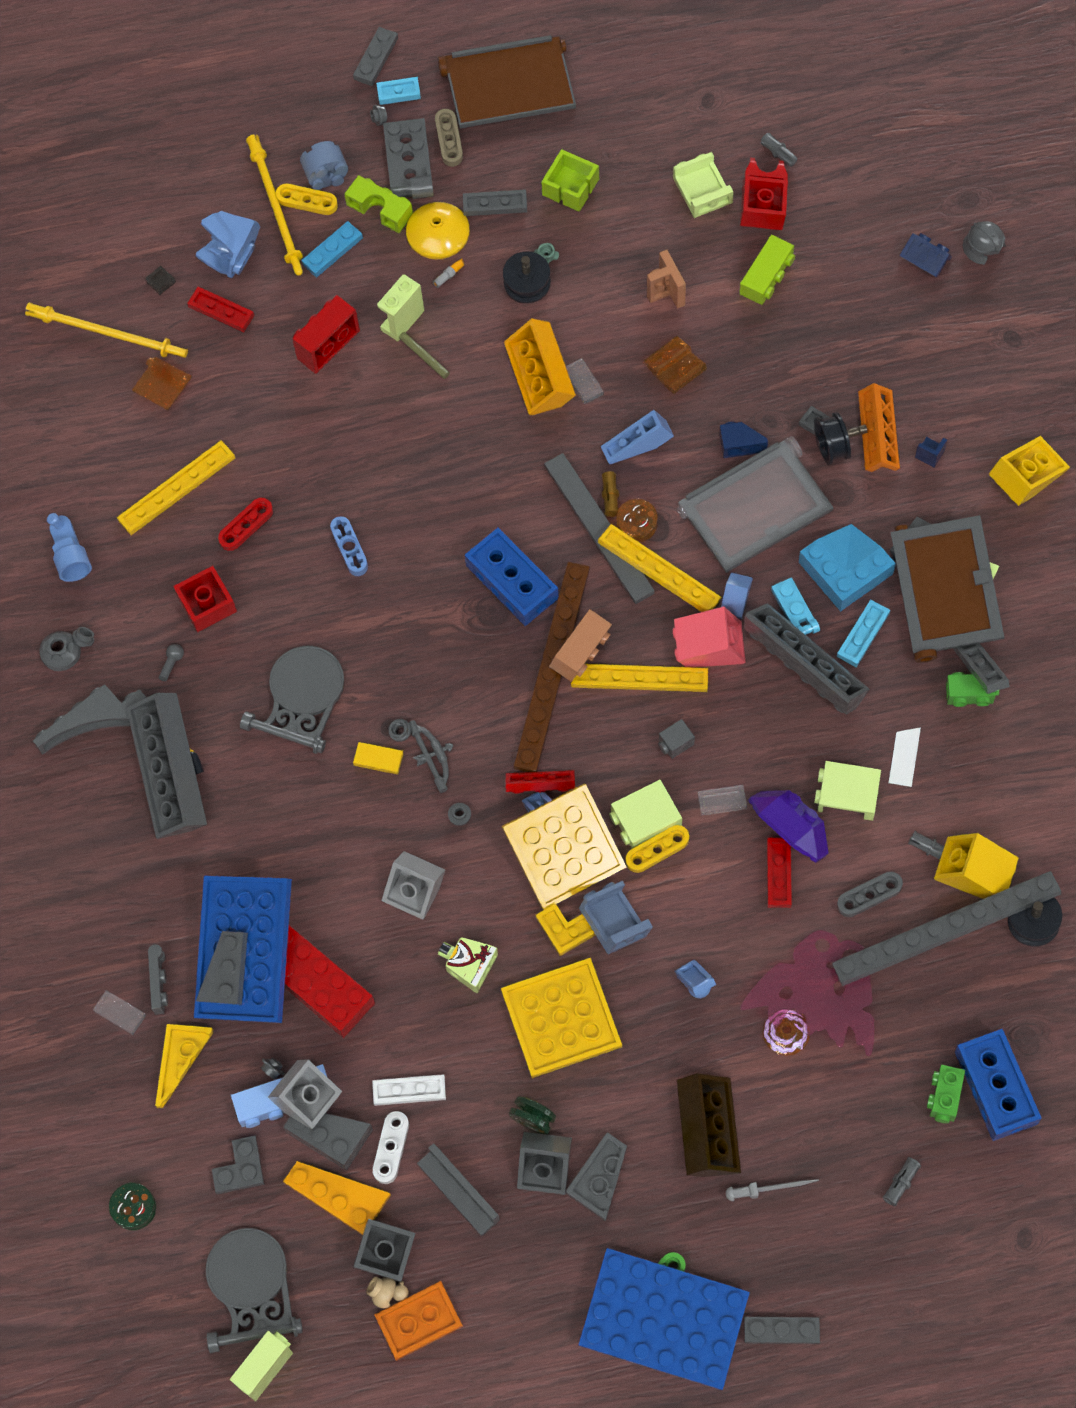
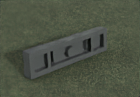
[953,643,1010,694]

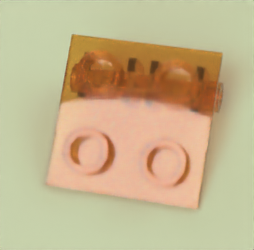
[132,357,192,410]

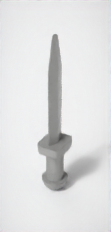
[726,1180,819,1201]

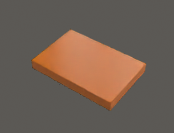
[375,1281,463,1361]

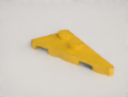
[155,1024,213,1108]

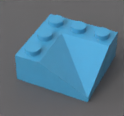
[799,524,896,612]

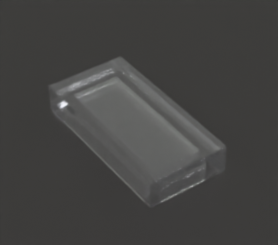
[566,358,604,404]
[697,785,747,816]
[93,990,146,1035]

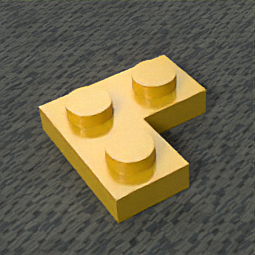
[535,903,595,956]

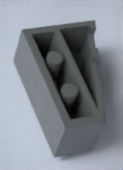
[283,1113,373,1171]

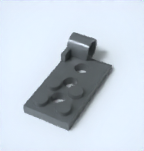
[383,118,434,199]

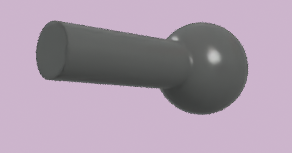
[158,644,184,682]

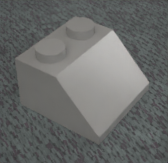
[381,851,445,919]
[268,1060,342,1129]

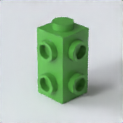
[946,672,999,707]
[927,1065,965,1124]

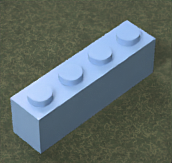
[231,1064,328,1128]

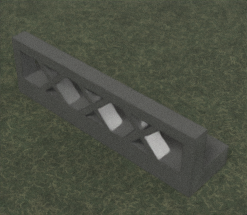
[417,1143,500,1237]

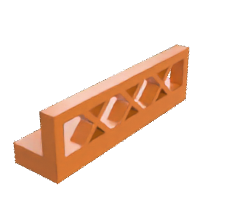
[858,383,900,472]

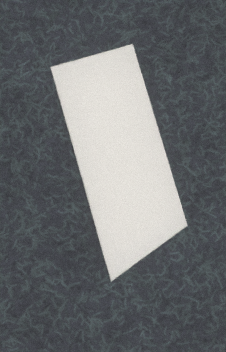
[889,727,921,787]

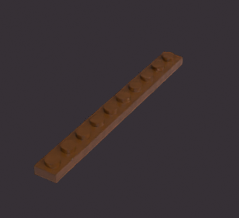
[514,562,590,772]

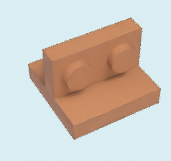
[647,250,686,309]

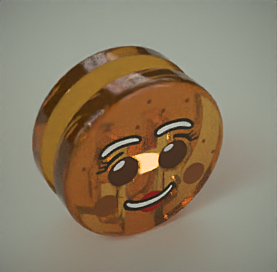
[616,499,658,543]

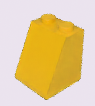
[934,833,1019,899]

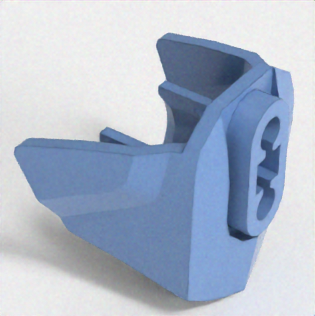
[196,211,260,278]

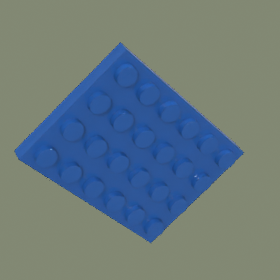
[194,876,292,1023]
[578,1248,750,1390]

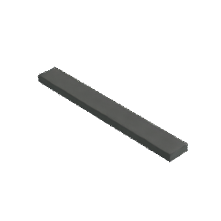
[544,453,655,604]

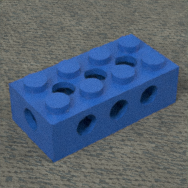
[465,528,559,626]
[955,1029,1041,1141]

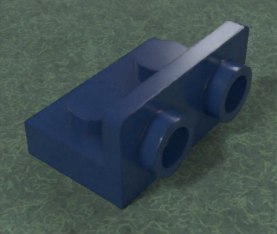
[899,233,952,278]

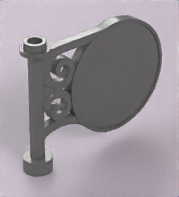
[240,646,344,754]
[206,1228,303,1353]

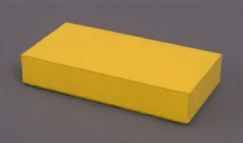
[353,742,404,775]

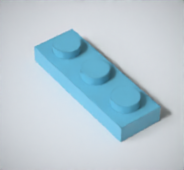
[837,600,890,668]

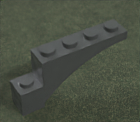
[33,684,147,755]

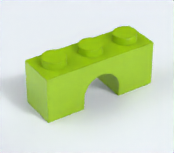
[345,175,413,233]

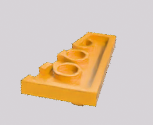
[283,1161,391,1235]

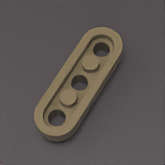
[435,109,463,167]

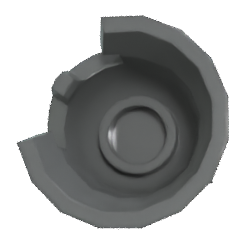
[962,221,1006,265]

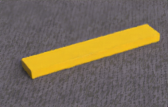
[117,440,235,535]
[598,524,721,612]
[571,664,708,692]

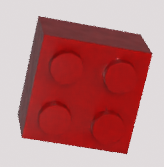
[173,566,237,632]

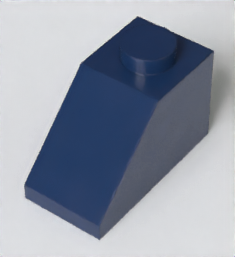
[719,422,768,458]

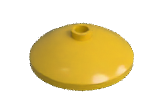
[406,202,470,259]

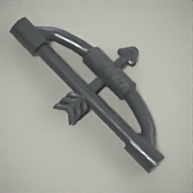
[409,720,453,793]

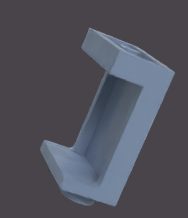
[579,881,653,954]

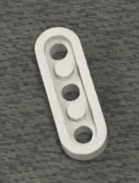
[373,1111,409,1184]

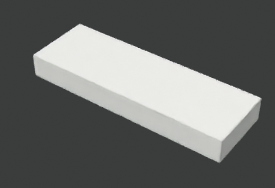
[372,1074,446,1106]

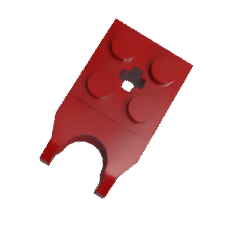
[740,157,788,230]

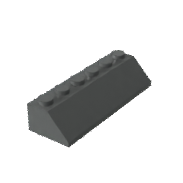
[744,603,870,715]
[126,693,207,839]

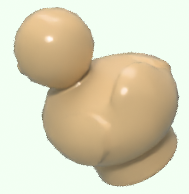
[366,1277,408,1308]

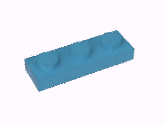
[301,221,363,278]

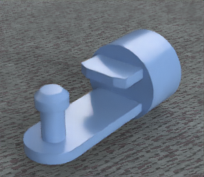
[47,513,92,582]

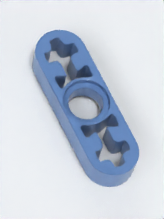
[330,517,368,576]

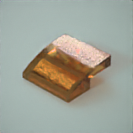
[644,336,707,394]

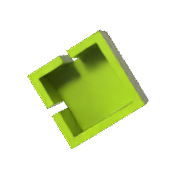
[542,149,599,212]

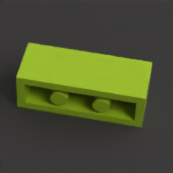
[740,234,795,305]

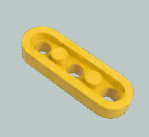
[276,184,338,215]
[626,825,689,873]

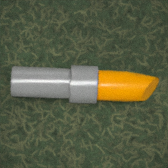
[433,259,464,288]

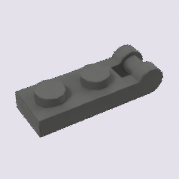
[148,944,168,1015]

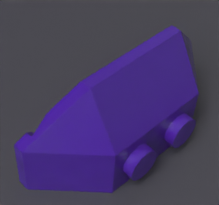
[748,790,829,863]

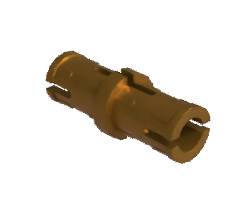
[601,471,619,517]

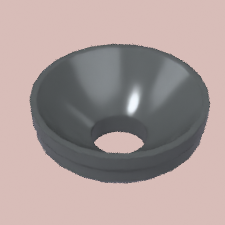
[39,631,81,671]

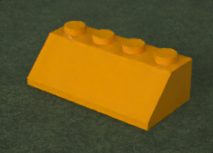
[504,318,576,415]

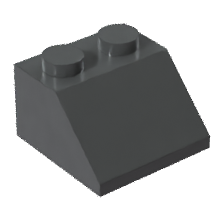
[517,1132,572,1195]

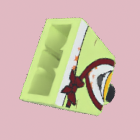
[438,938,498,993]

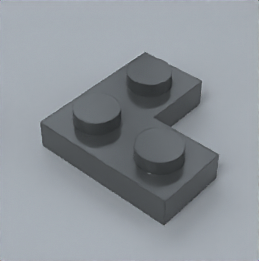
[212,1136,265,1194]

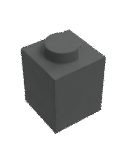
[658,719,695,759]

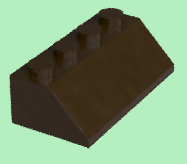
[677,1073,741,1177]

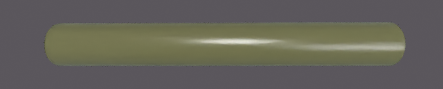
[399,332,450,379]

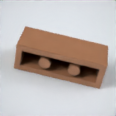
[549,609,612,682]

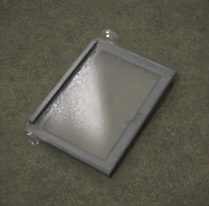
[677,436,833,573]

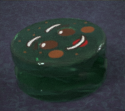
[508,1096,556,1135]
[109,1183,157,1231]

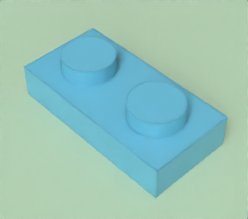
[376,77,421,105]

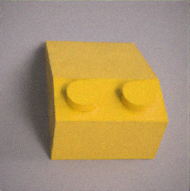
[989,436,1070,506]

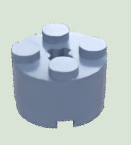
[300,141,348,190]

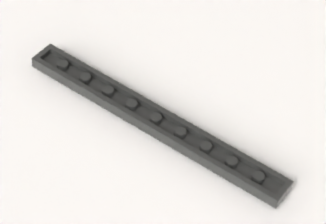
[832,871,1061,986]

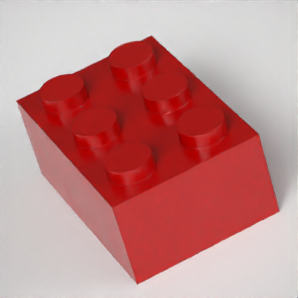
[292,295,360,374]

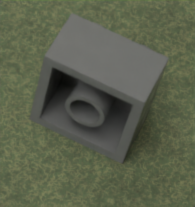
[353,1219,416,1282]

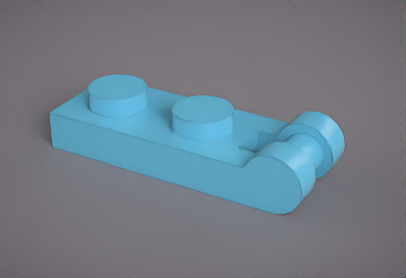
[771,577,820,635]

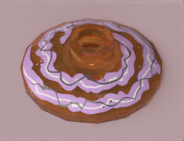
[762,1009,810,1056]

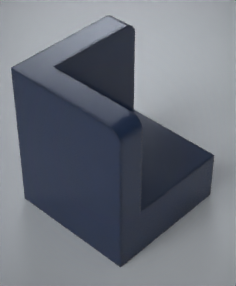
[915,437,948,468]

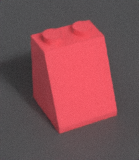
[673,607,746,668]

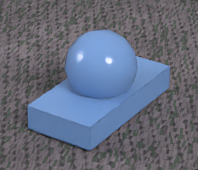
[675,960,716,999]

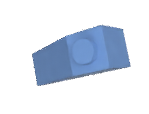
[601,410,674,464]

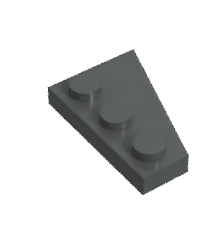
[196,931,248,1005]
[565,1132,627,1221]

